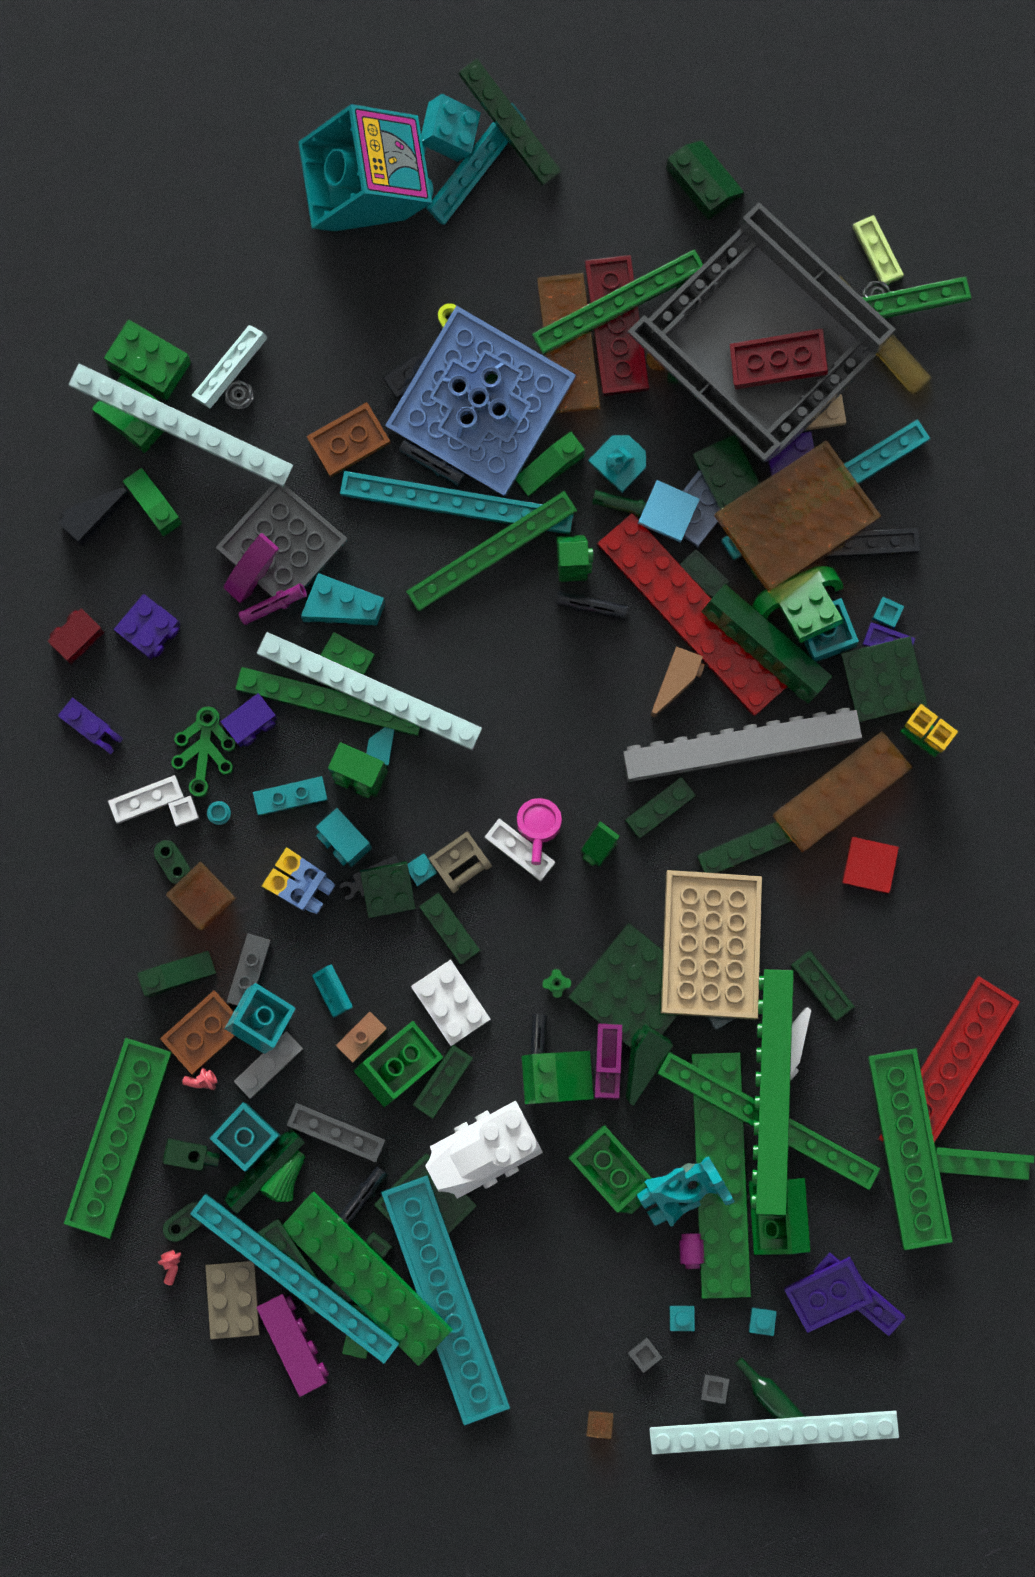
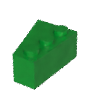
[556,535,593,582]

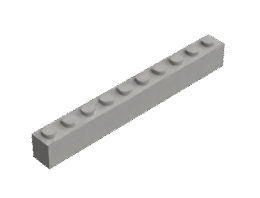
[623,708,862,782]

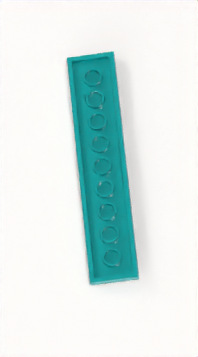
[382,1175,510,1425]

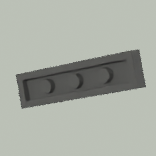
[287,1103,385,1162]

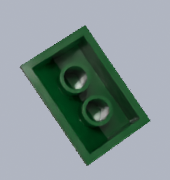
[666,140,744,220]

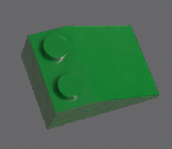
[92,375,164,453]
[353,1021,444,1107]
[522,1051,594,1104]

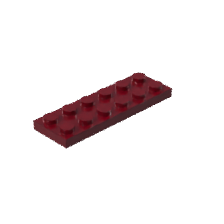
[585,255,649,396]

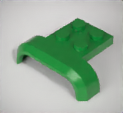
[752,566,844,643]

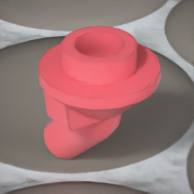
[182,1068,217,1090]
[158,1250,181,1285]

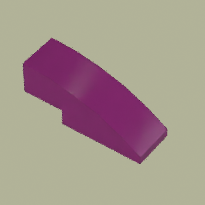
[223,533,279,603]
[594,1024,622,1100]

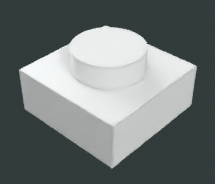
[168,796,199,827]

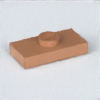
[336,1012,387,1062]

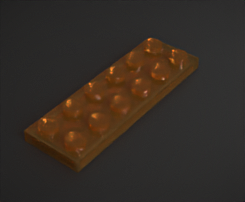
[537,273,600,414]
[773,731,912,853]

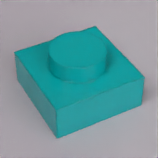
[872,597,904,629]
[408,853,437,887]
[669,1306,695,1331]
[749,1307,777,1336]

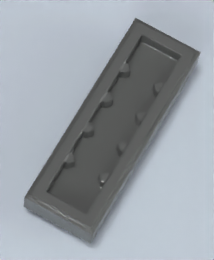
[227,934,271,1005]

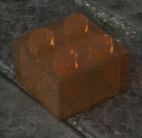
[166,862,237,931]

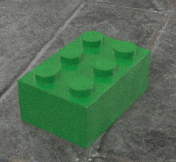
[104,319,191,400]
[328,742,388,799]

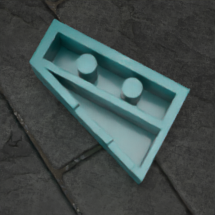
[301,573,385,625]

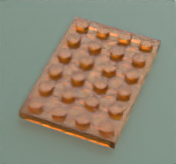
[714,440,881,592]

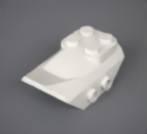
[426,1101,543,1199]

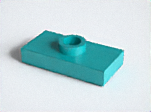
[312,964,353,1018]

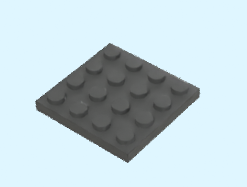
[216,483,348,609]

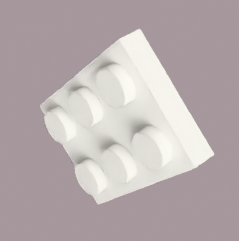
[411,960,491,1046]

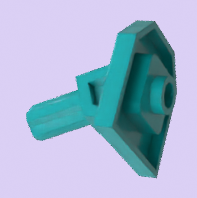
[588,435,646,493]

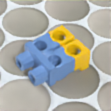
[262,847,336,914]

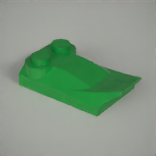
[569,1125,651,1214]

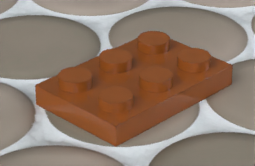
[307,402,391,478]
[160,990,235,1075]

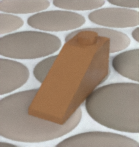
[651,646,705,717]

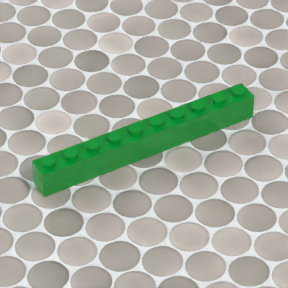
[751,969,794,1217]

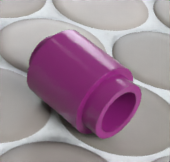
[679,1233,705,1269]

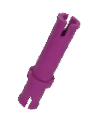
[239,583,307,625]

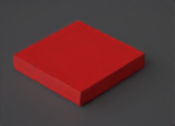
[842,837,899,894]

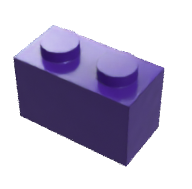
[221,693,277,747]

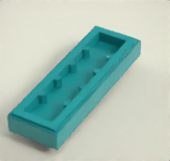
[253,776,328,816]

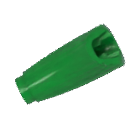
[260,1150,306,1203]

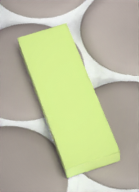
[852,215,904,285]

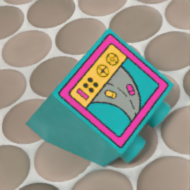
[298,104,433,231]

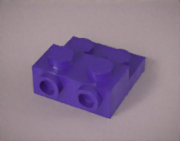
[114,594,181,660]

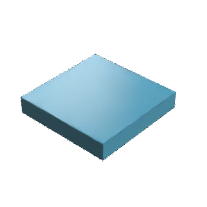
[638,480,699,543]

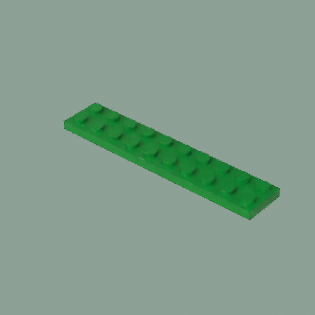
[691,1053,751,1299]

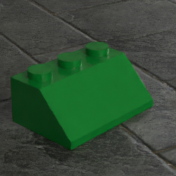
[749,1178,810,1255]

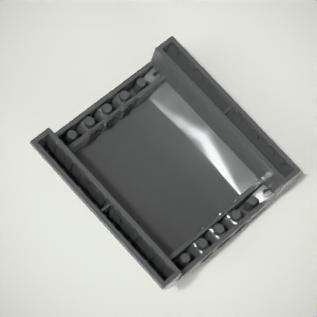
[628,203,896,462]

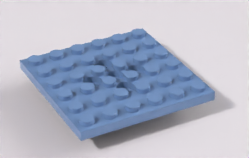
[385,306,577,497]

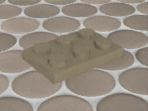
[206,1261,260,1339]

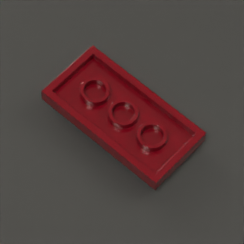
[730,328,828,390]

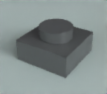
[628,1338,662,1373]
[701,1374,729,1404]

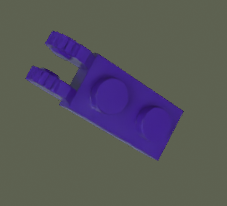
[58,697,123,754]

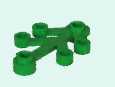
[171,706,236,798]

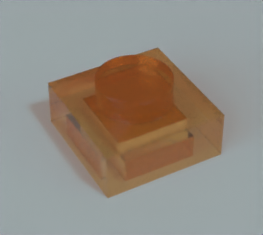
[586,1410,613,1439]

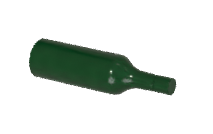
[735,1358,805,1419]

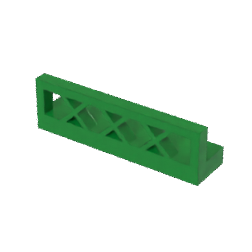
[935,1147,1034,1180]

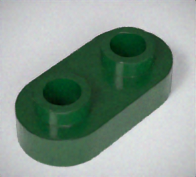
[154,840,191,885]
[163,1202,203,1242]

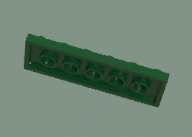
[692,434,797,580]

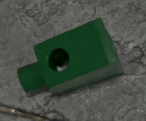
[162,1138,220,1171]

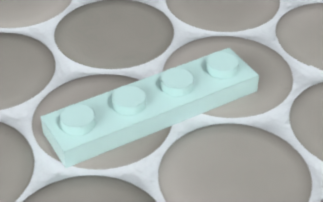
[191,325,268,408]

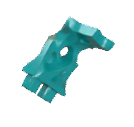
[637,1156,735,1227]

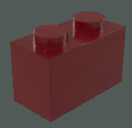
[48,608,105,665]

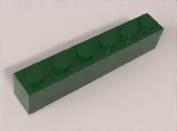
[701,584,832,704]

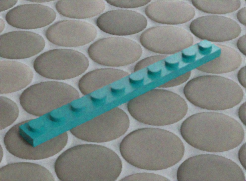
[721,419,930,561]
[340,471,573,534]
[190,1194,399,1363]

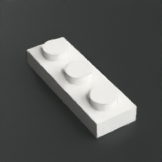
[108,775,184,824]
[485,819,555,882]

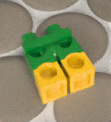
[900,704,958,758]

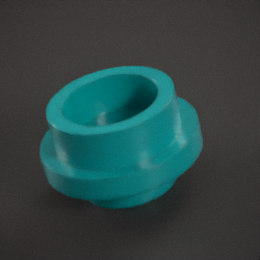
[207,801,231,825]

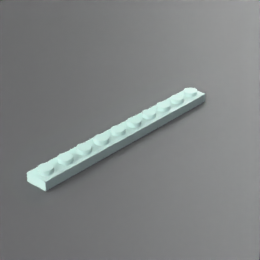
[69,364,293,487]
[257,632,482,750]
[650,1411,899,1454]

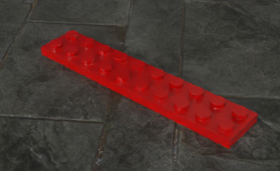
[597,513,787,717]

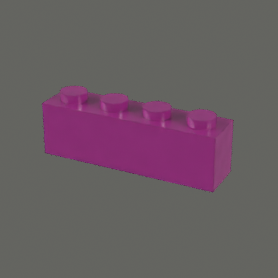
[256,1293,329,1397]

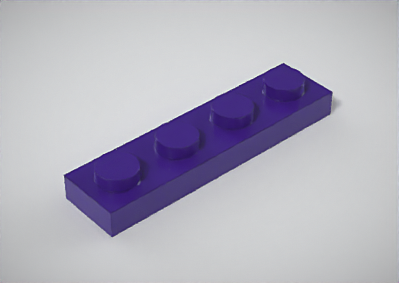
[813,1252,905,1336]

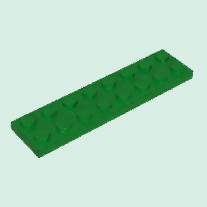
[64,1038,172,1239]
[868,1048,952,1250]
[283,1192,453,1366]

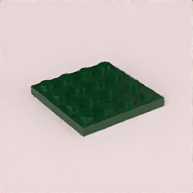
[568,923,677,1048]

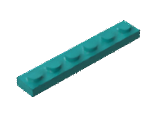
[426,103,526,225]

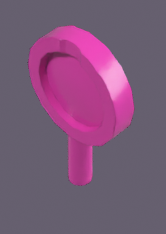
[517,798,562,865]

